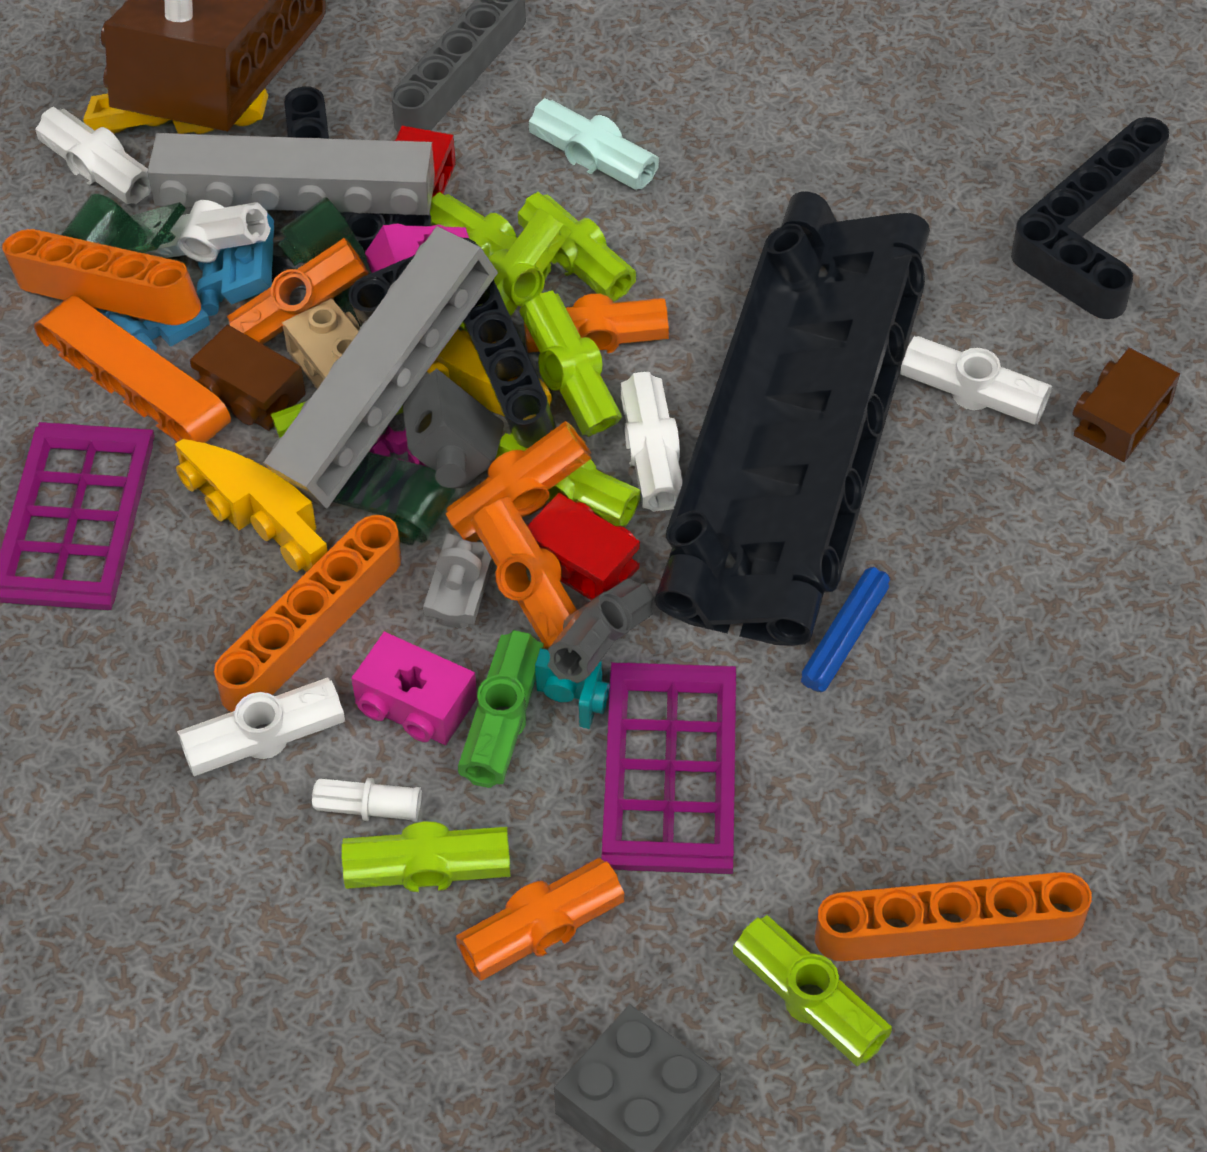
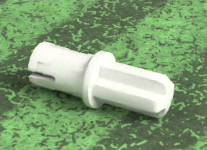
[312,778,422,822]

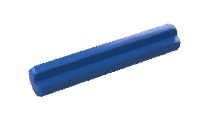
[801,567,890,693]

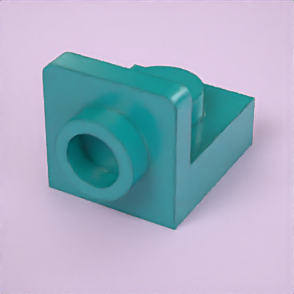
[535,648,610,729]

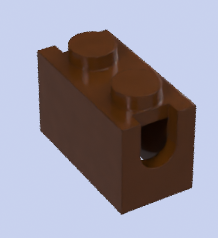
[190,324,306,431]
[1072,347,1180,463]

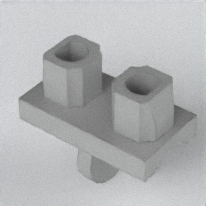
[423,534,493,629]

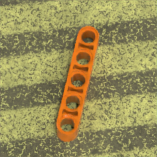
[2,229,201,325]
[34,295,231,443]
[214,515,402,712]
[815,872,1092,961]

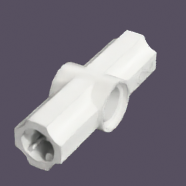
[35,106,151,204]
[141,200,271,263]
[900,336,1052,425]
[621,372,683,512]
[177,678,345,776]

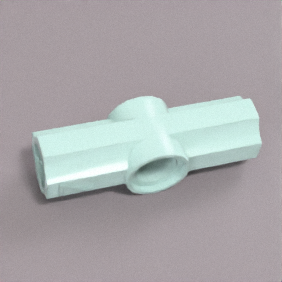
[529,98,659,190]

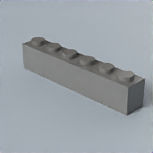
[147,133,435,215]
[263,226,498,509]

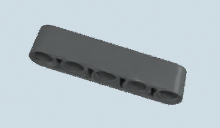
[391,0,526,133]

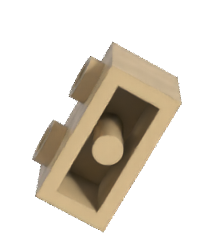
[282,298,360,389]

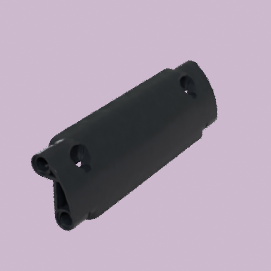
[654,191,930,646]

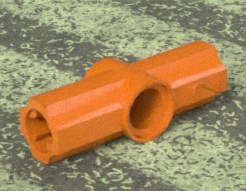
[227,238,369,344]
[524,294,669,353]
[445,421,592,542]
[470,497,577,650]
[456,857,625,981]

